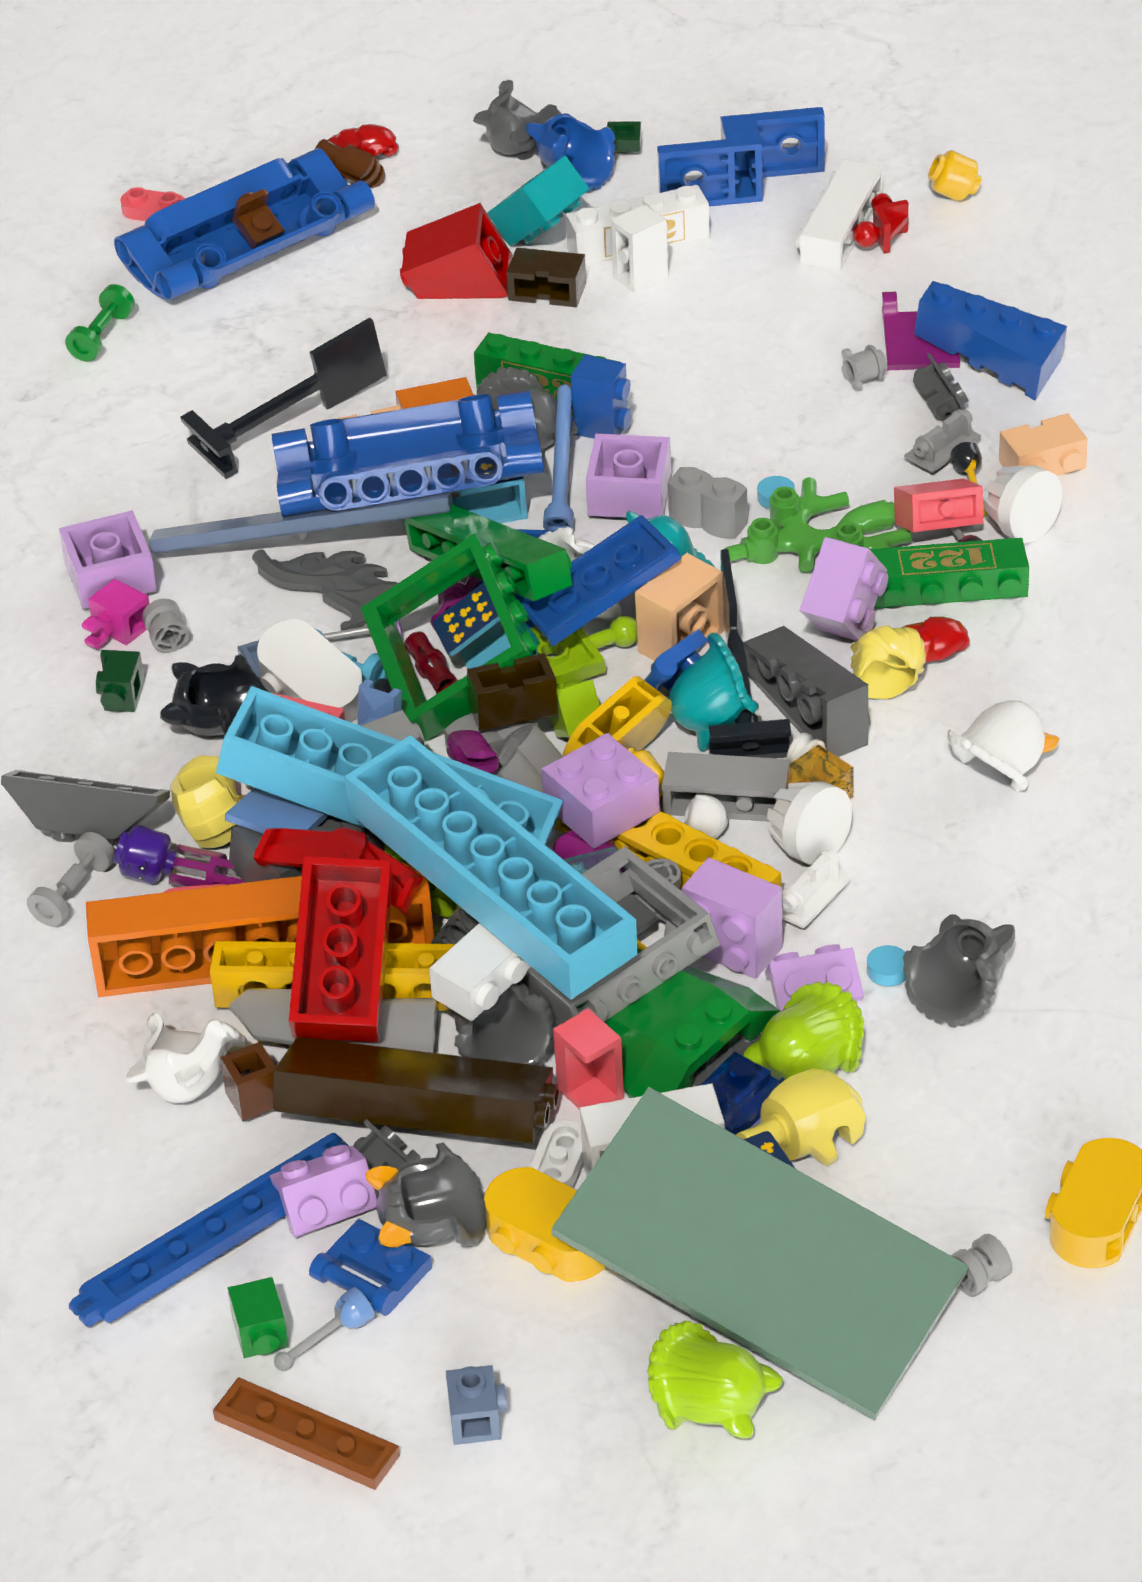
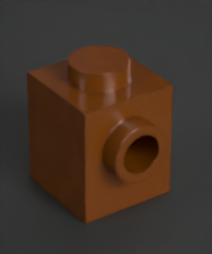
[220,1042,276,1121]

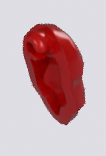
[328,124,399,157]
[901,617,970,663]

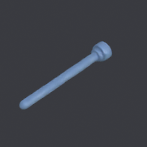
[543,384,574,530]

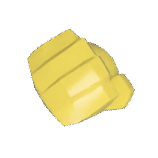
[170,755,245,848]
[736,1068,865,1166]

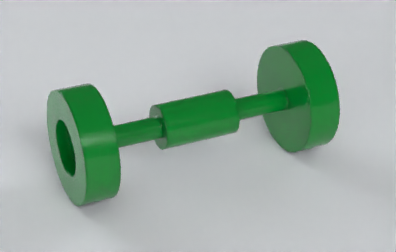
[65,284,135,362]

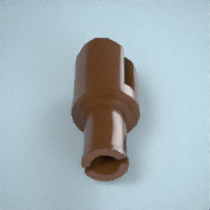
[315,139,385,188]

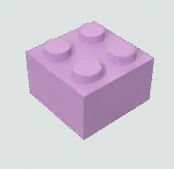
[586,434,671,518]
[59,510,157,609]
[799,537,888,641]
[541,733,660,849]
[682,857,783,979]

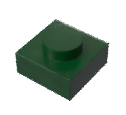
[607,121,641,154]

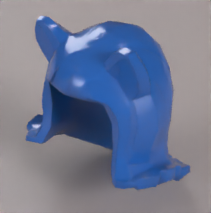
[526,113,616,191]

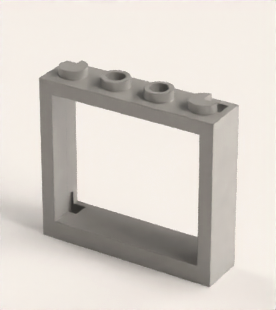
[523,846,720,1023]

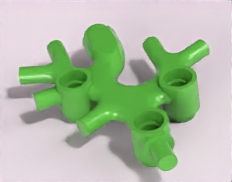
[724,477,911,572]

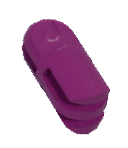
[446,730,499,775]
[168,844,245,887]

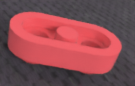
[120,187,185,221]

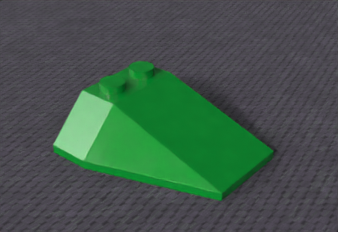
[577,948,780,1098]

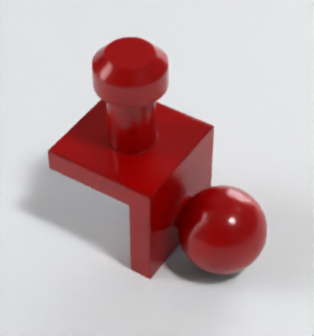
[853,193,909,254]

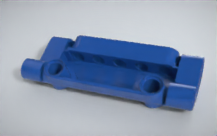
[114,148,375,300]
[271,390,544,517]

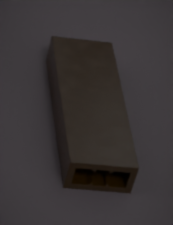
[273,1038,559,1144]

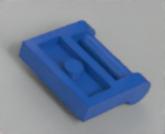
[644,629,708,692]
[309,1218,432,1316]

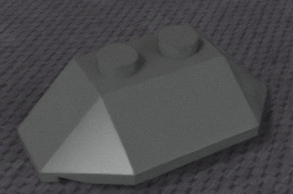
[1,770,170,844]

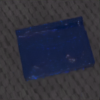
[699,1052,786,1135]

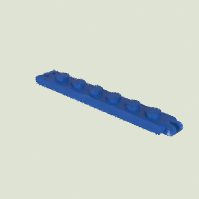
[69,1133,349,1327]

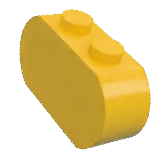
[562,676,672,757]
[1045,1138,1142,1268]
[484,1167,606,1282]

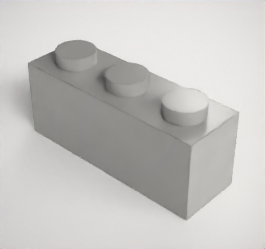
[662,752,790,822]

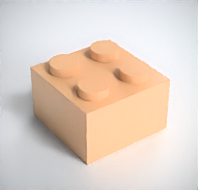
[635,553,724,661]

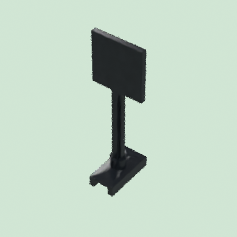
[180,317,387,479]
[709,549,791,758]

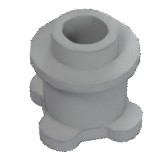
[841,345,887,391]

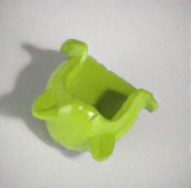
[742,981,864,1083]
[647,1321,783,1438]

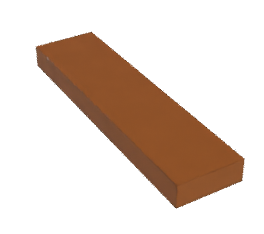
[213,1377,400,1490]

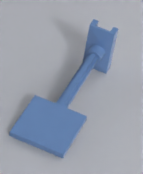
[225,679,402,834]

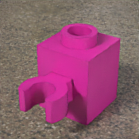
[82,579,150,649]

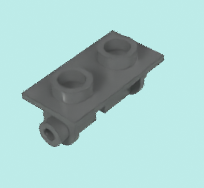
[913,353,969,421]
[353,1119,422,1170]

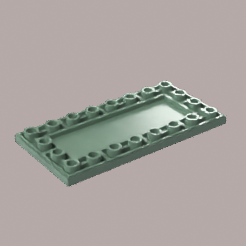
[552,1087,969,1420]

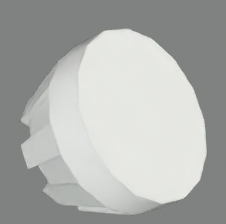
[983,465,1063,543]
[766,781,852,865]

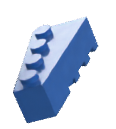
[914,281,1067,401]

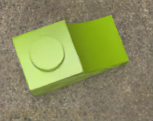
[548,680,600,738]

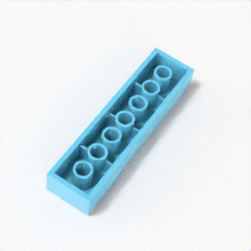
[216,686,563,846]
[344,735,638,1000]

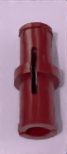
[404,631,458,694]

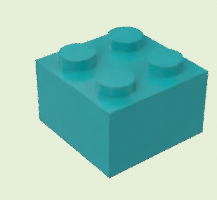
[487,155,589,247]

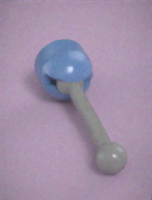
[274,1287,375,1371]

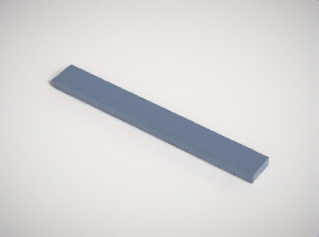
[149,492,453,554]

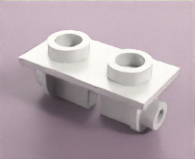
[782,850,851,929]

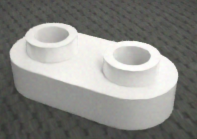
[529,1120,583,1188]

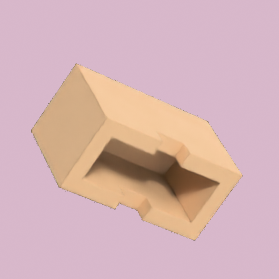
[999,413,1088,476]

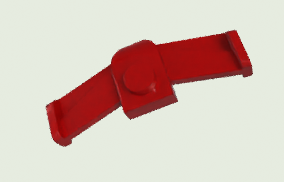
[254,827,424,915]

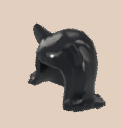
[160,654,266,736]

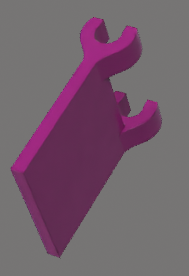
[882,291,960,371]

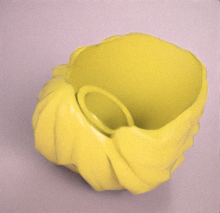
[850,625,926,699]

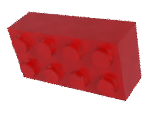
[288,856,393,1042]

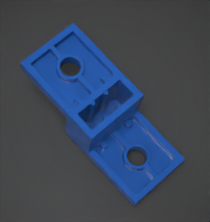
[657,107,825,207]

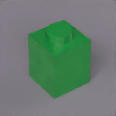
[227,1277,289,1358]

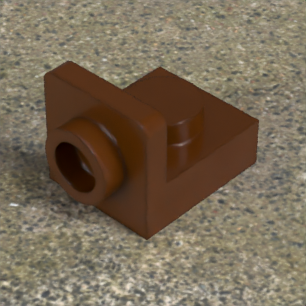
[232,189,285,249]

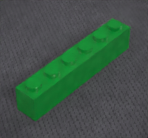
[404,505,573,601]

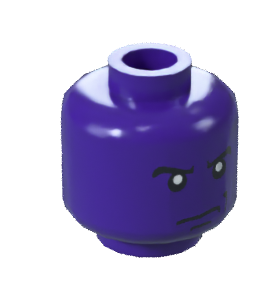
[113,825,178,885]

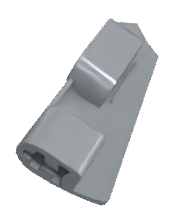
[229,989,438,1053]

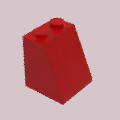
[400,203,513,299]

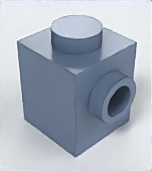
[446,1365,507,1445]

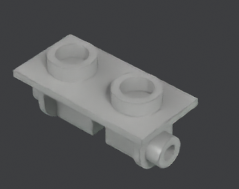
[904,409,981,473]

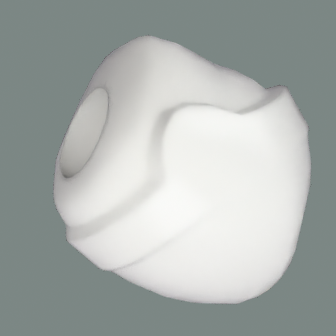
[684,795,728,839]

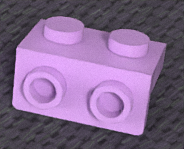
[765,944,864,1012]
[270,1145,377,1237]

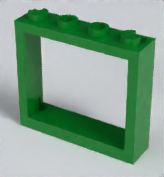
[360,533,540,741]

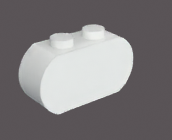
[257,619,362,722]

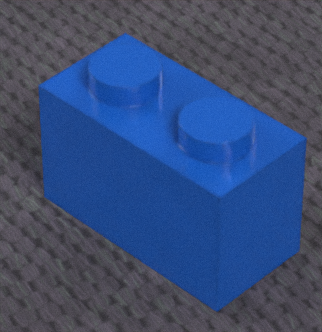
[571,355,632,439]

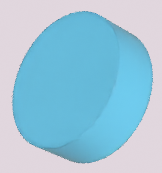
[757,476,795,509]
[867,945,907,986]

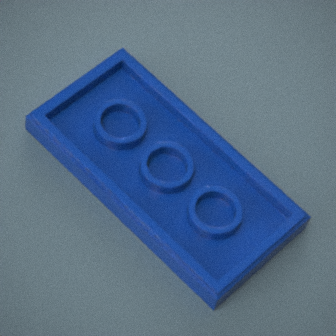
[517,515,682,647]

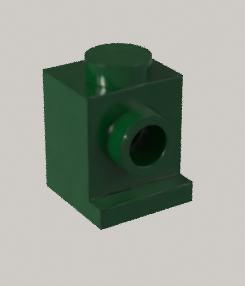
[96,650,145,712]

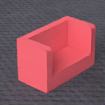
[894,478,983,532]
[553,1008,624,1110]

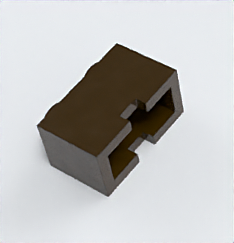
[507,247,586,308]
[467,653,557,731]

